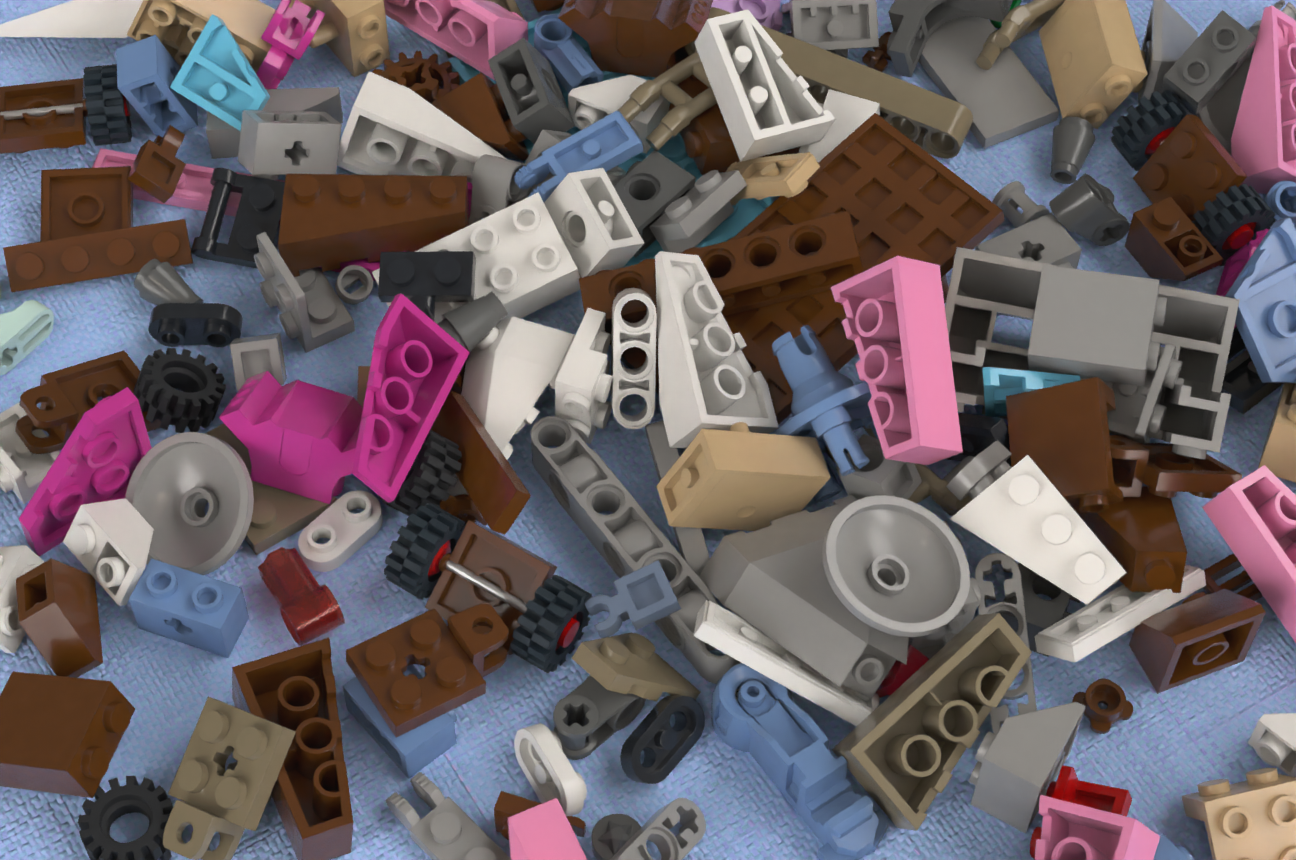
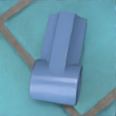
[534,14,604,93]

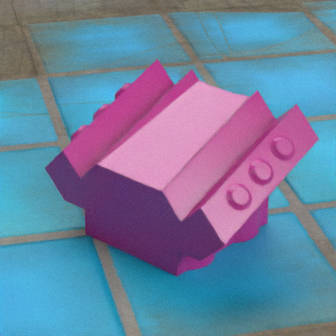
[219,371,363,504]

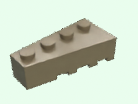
[832,613,1032,831]

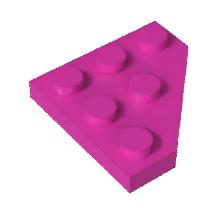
[19,387,152,557]

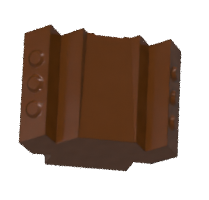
[558,0,713,78]

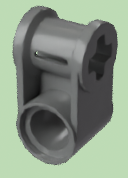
[1049,174,1130,246]
[553,675,646,760]

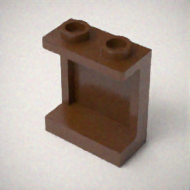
[1006,377,1124,513]

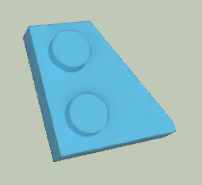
[170,14,270,131]
[982,367,1080,417]

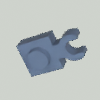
[585,560,681,638]

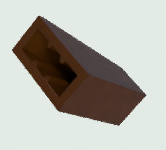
[1076,486,1187,593]

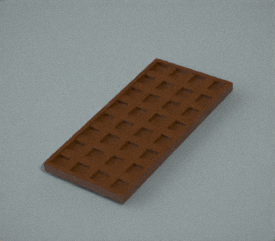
[620,113,1005,434]

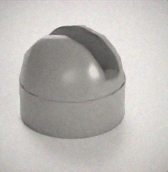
[335,265,373,305]

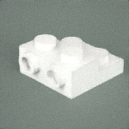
[555,308,613,444]

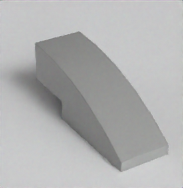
[206,87,343,159]

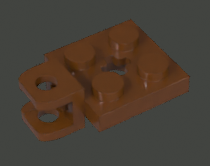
[15,350,161,454]
[1109,435,1242,499]
[346,604,509,737]

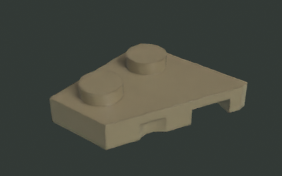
[572,632,701,701]

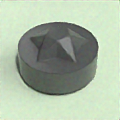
[592,814,641,860]

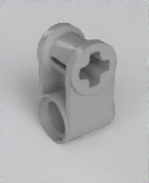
[468,154,530,225]

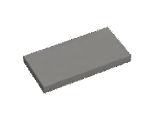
[918,17,1059,149]

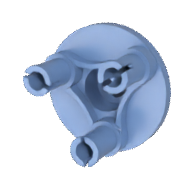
[772,325,879,503]

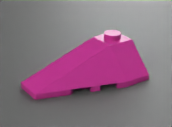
[352,293,470,503]

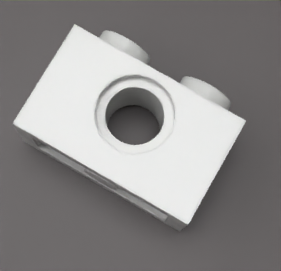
[544,168,644,278]

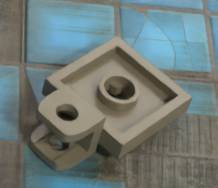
[163,696,296,860]

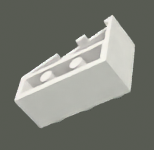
[694,9,836,162]

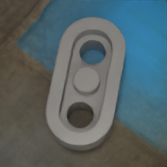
[946,440,1012,501]

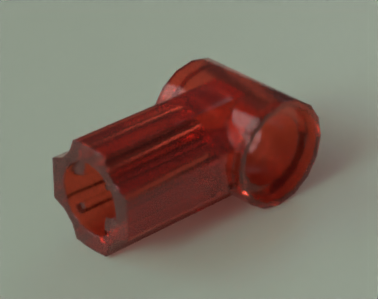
[258,547,345,646]

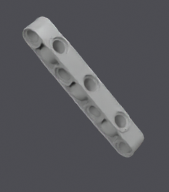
[531,416,741,684]

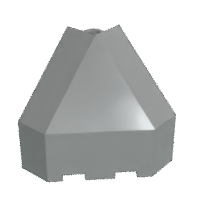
[699,495,909,699]

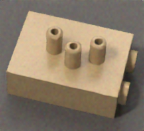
[288,0,390,77]
[1038,0,1148,129]
[656,422,831,531]

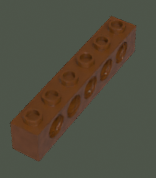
[579,210,864,345]

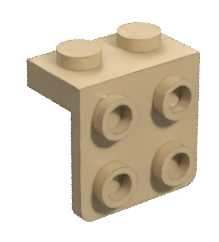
[1182,768,1296,860]

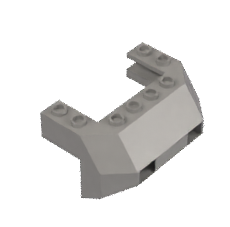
[945,247,1240,459]

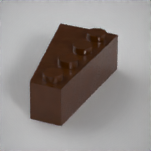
[278,174,469,277]
[232,638,353,860]

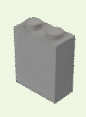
[1027,265,1167,387]

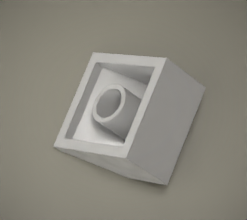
[969,702,1086,833]

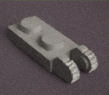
[386,772,510,860]

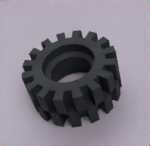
[134,348,226,433]
[378,430,462,516]
[78,776,173,860]

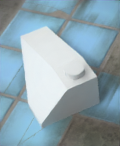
[0,0,143,38]
[337,71,507,183]
[655,251,779,448]
[447,316,575,496]

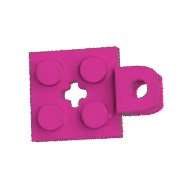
[256,0,325,89]

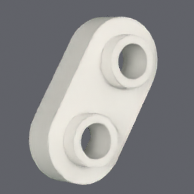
[298,490,383,572]
[514,723,587,816]

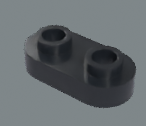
[148,303,243,347]
[620,695,705,784]

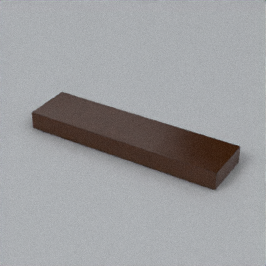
[430,391,531,535]

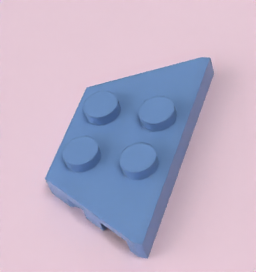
[1225,217,1296,383]

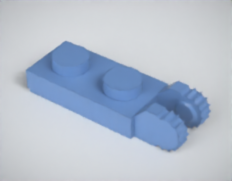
[513,111,644,202]

